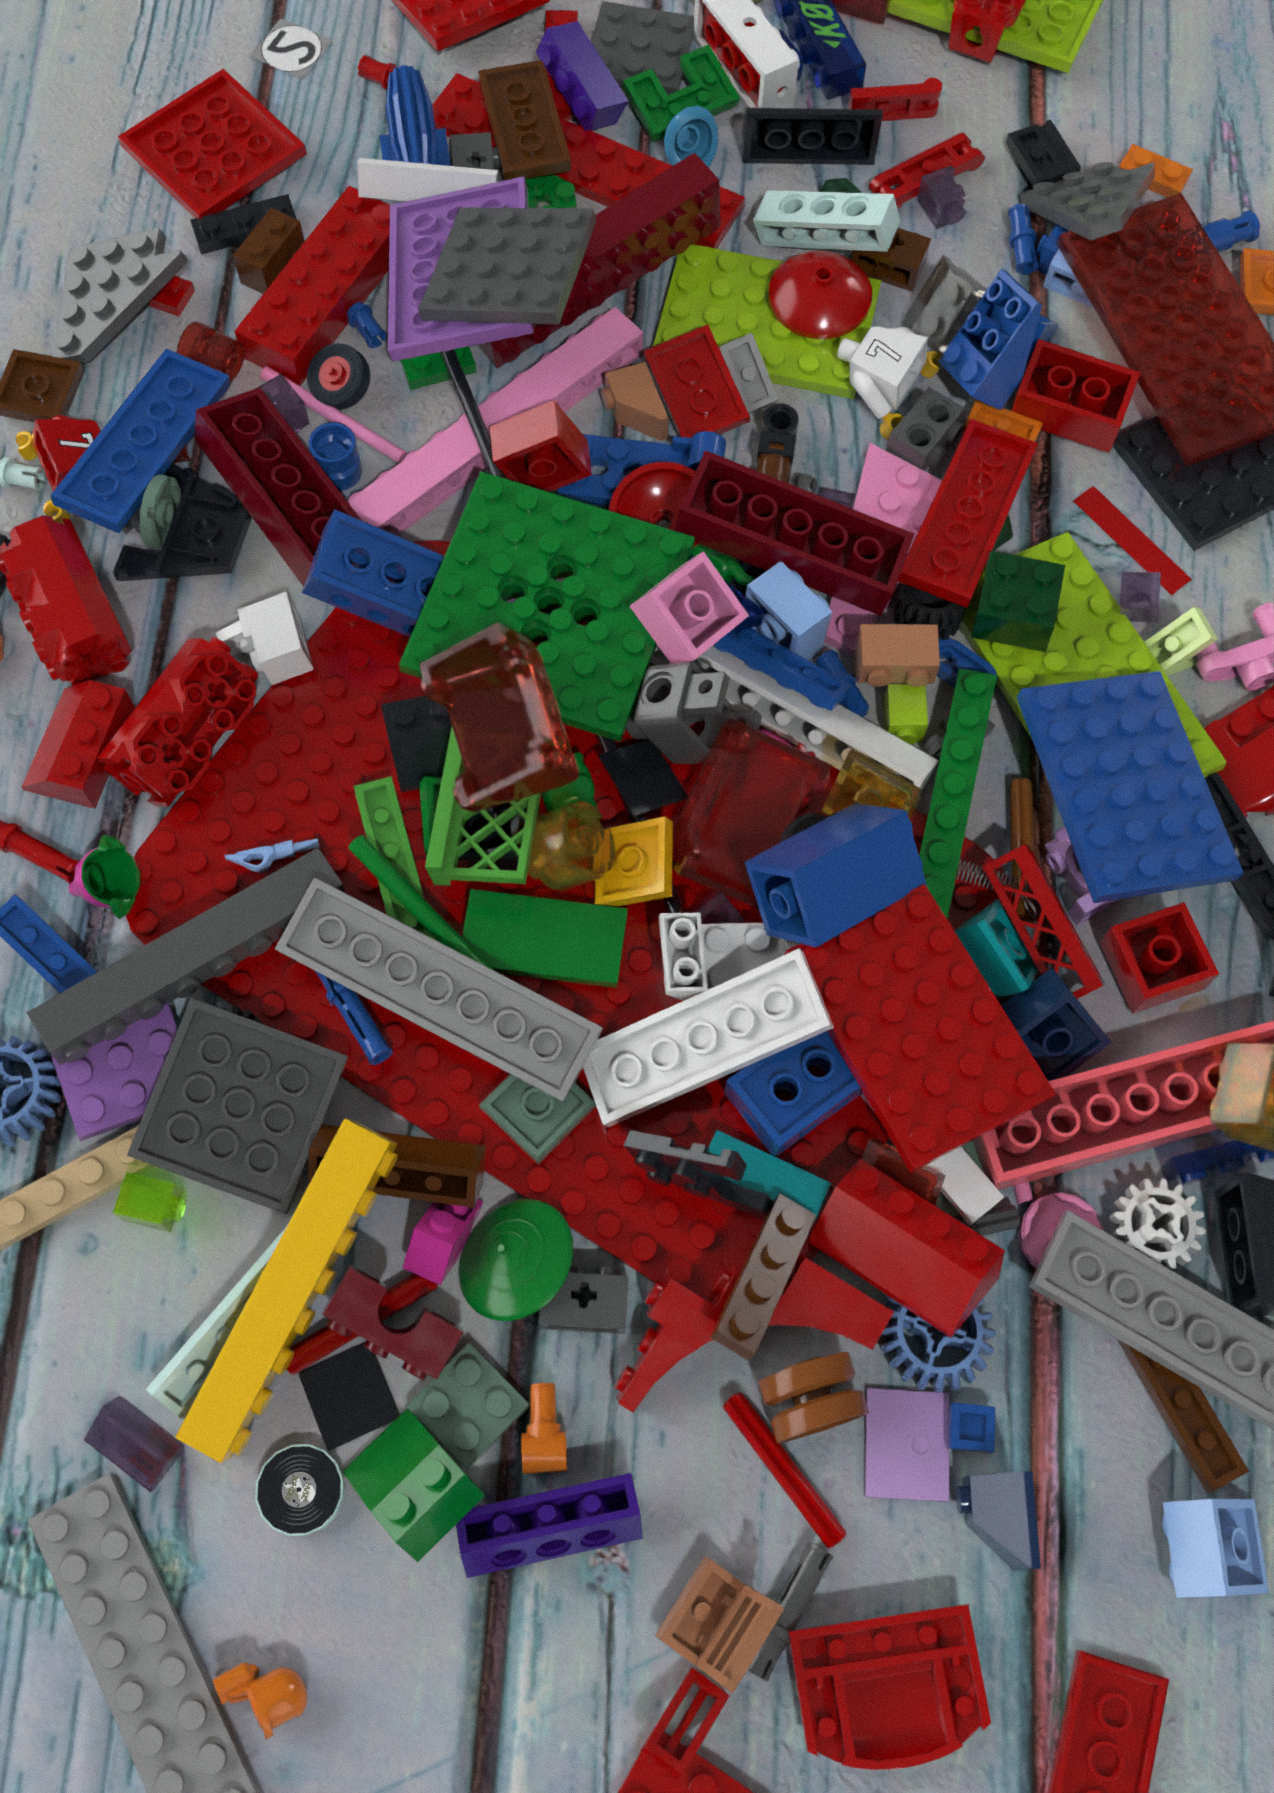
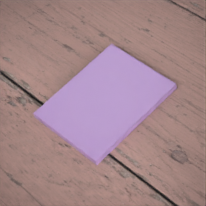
[865,1388,949,1502]

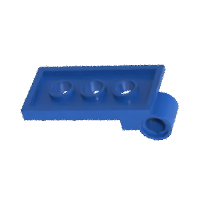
[557,431,727,506]

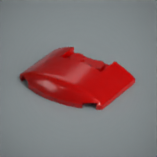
[1204,684,1274,818]
[788,1604,991,1770]

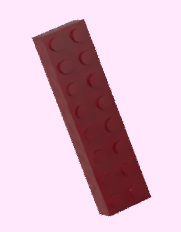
[477,152,721,369]

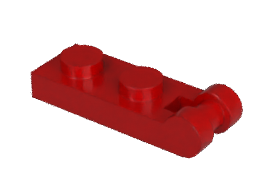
[848,78,943,121]

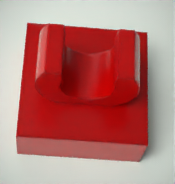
[148,275,195,317]

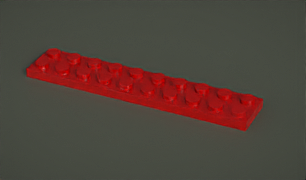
[432,73,745,249]

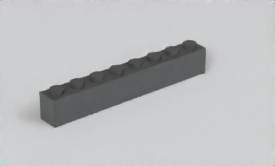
[26,848,345,1066]

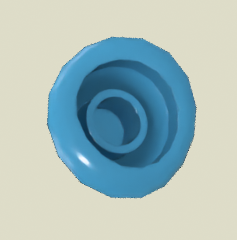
[664,106,719,167]

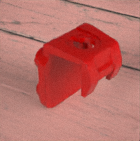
[949,0,1026,63]

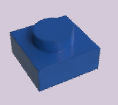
[1036,224,1068,274]
[947,1402,995,1453]

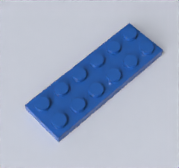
[51,349,230,533]

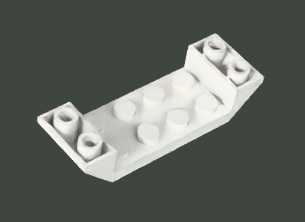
[659,913,800,1001]

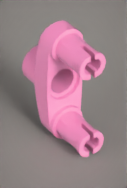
[1195,602,1274,691]

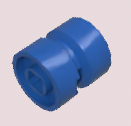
[308,422,362,491]

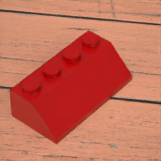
[809,1159,1005,1338]

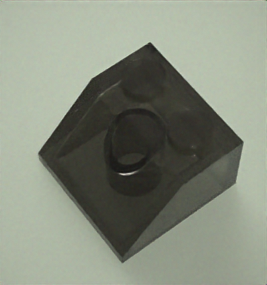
[904,255,987,353]

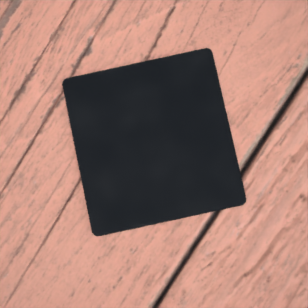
[599,740,688,815]
[299,1343,400,1451]

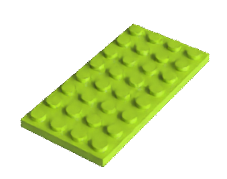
[959,532,1227,778]

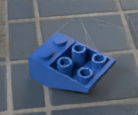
[938,269,1042,410]

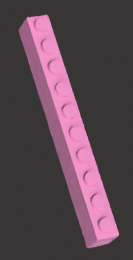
[347,307,643,536]

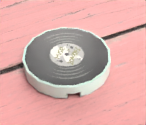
[255,1444,345,1537]

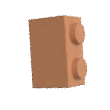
[852,624,940,687]

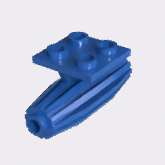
[380,65,451,166]

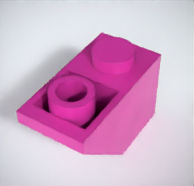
[402,1199,483,1285]

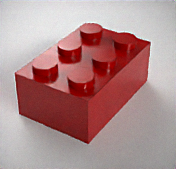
[1011,339,1141,453]

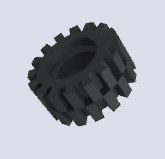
[893,584,964,640]

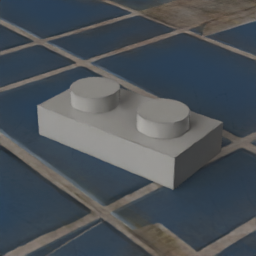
[719,333,778,414]

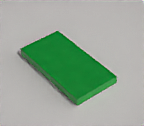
[462,889,628,988]

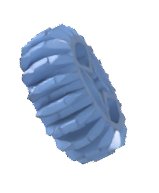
[0,1036,62,1147]
[880,1297,996,1393]

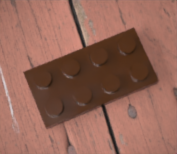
[478,60,571,180]

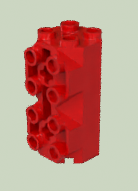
[0,515,132,686]
[98,637,259,807]

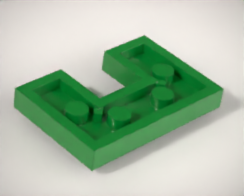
[622,44,740,142]

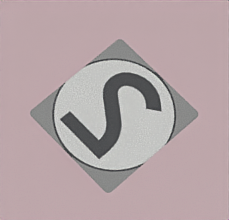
[251,18,332,79]

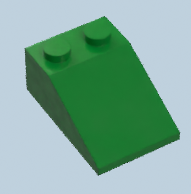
[342,1408,485,1563]

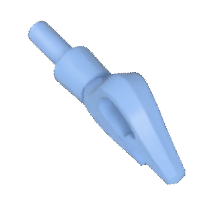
[225,838,320,873]

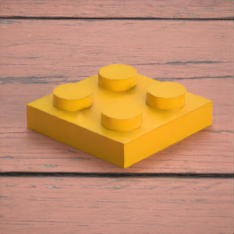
[595,817,673,907]

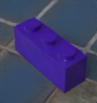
[536,21,629,131]

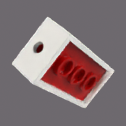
[693,0,800,108]

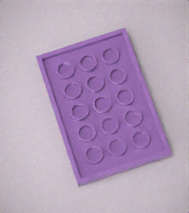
[388,176,534,361]

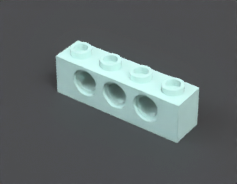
[753,190,900,252]

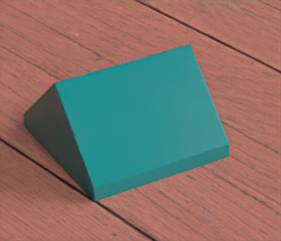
[954,899,1039,998]

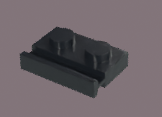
[1006,119,1081,186]

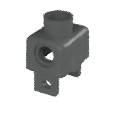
[626,661,762,764]

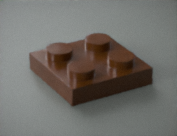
[0,349,84,422]

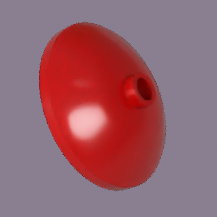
[768,251,872,339]
[609,462,699,561]

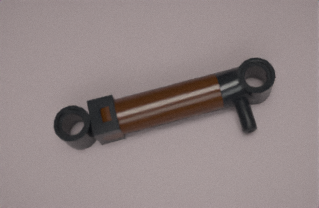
[735,403,799,601]

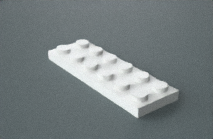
[583,949,834,1127]

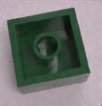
[971,551,1066,652]

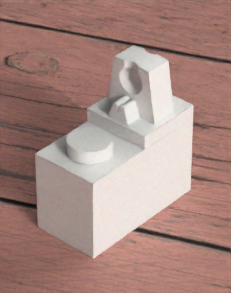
[216,592,314,685]

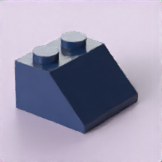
[1001,968,1112,1081]

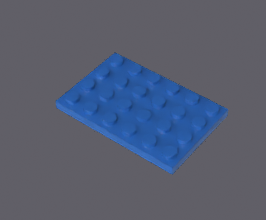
[1017,671,1244,903]

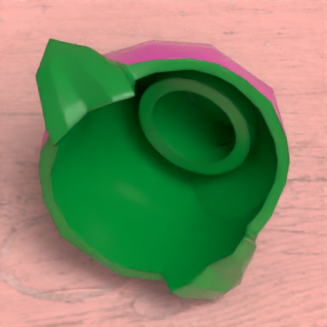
[68,835,140,919]

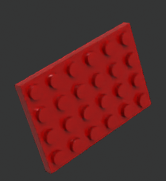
[784,884,1056,1173]

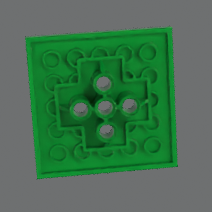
[399,471,695,742]

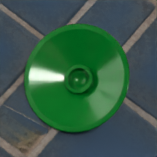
[458,1199,573,1321]

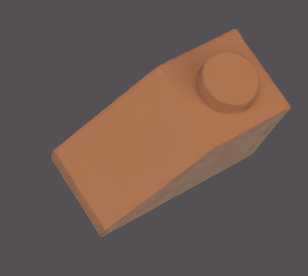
[601,362,669,441]

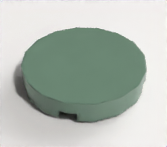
[140,474,182,549]

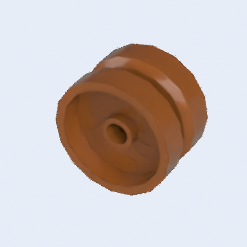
[758,1352,870,1444]

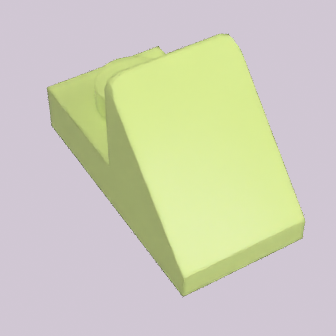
[1144,607,1218,676]

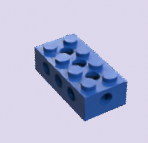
[302,509,444,637]
[724,1031,863,1157]

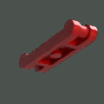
[869,132,985,209]

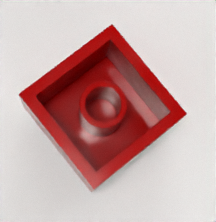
[490,400,592,492]
[1099,902,1219,1014]

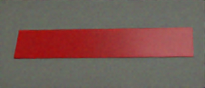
[1073,486,1192,595]

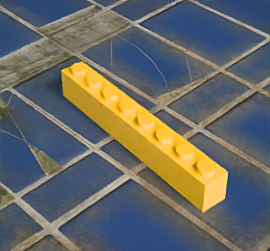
[175,1118,398,1463]

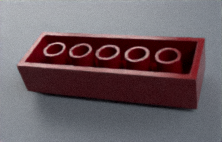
[194,387,362,587]
[674,450,914,616]

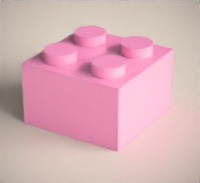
[630,551,749,663]

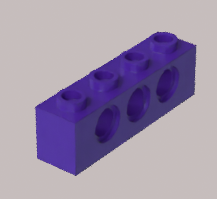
[456,1473,643,1578]

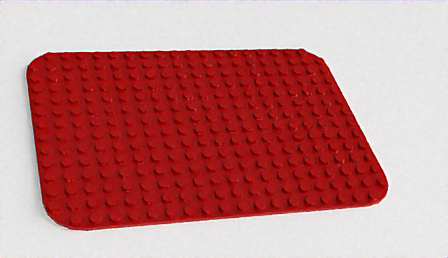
[125,541,1015,1302]

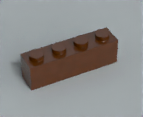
[308,1124,486,1208]

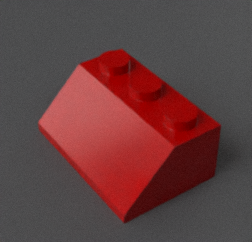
[21,680,135,809]

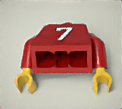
[16,415,101,524]

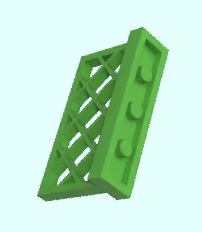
[425,725,549,886]

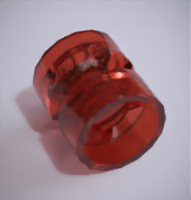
[177,321,245,382]

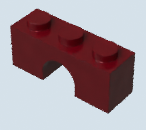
[322,1264,464,1380]

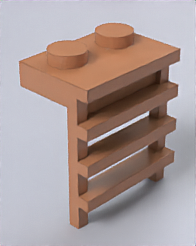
[654,1556,784,1693]

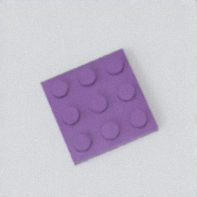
[51,1003,178,1141]

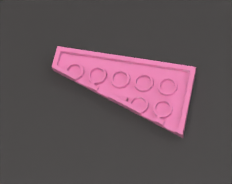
[824,442,942,658]

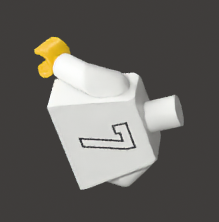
[837,326,942,440]

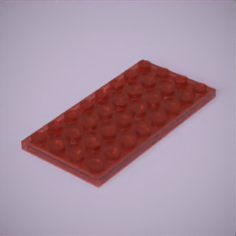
[1057,193,1274,466]

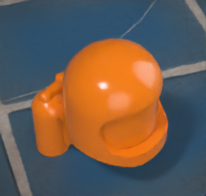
[212,1662,308,1740]

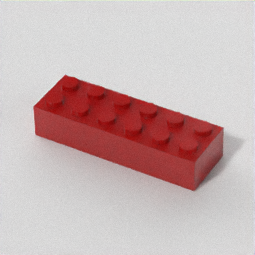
[234,186,390,386]

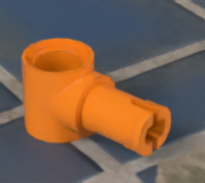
[521,1383,567,1474]

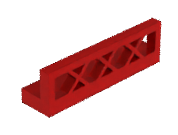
[982,844,1105,999]

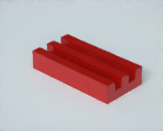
[640,1667,730,1780]

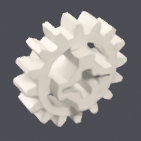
[1109,1178,1206,1270]

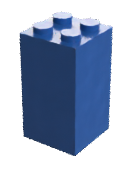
[745,803,926,947]

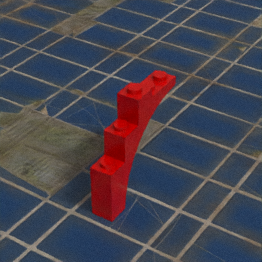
[614,1255,894,1413]

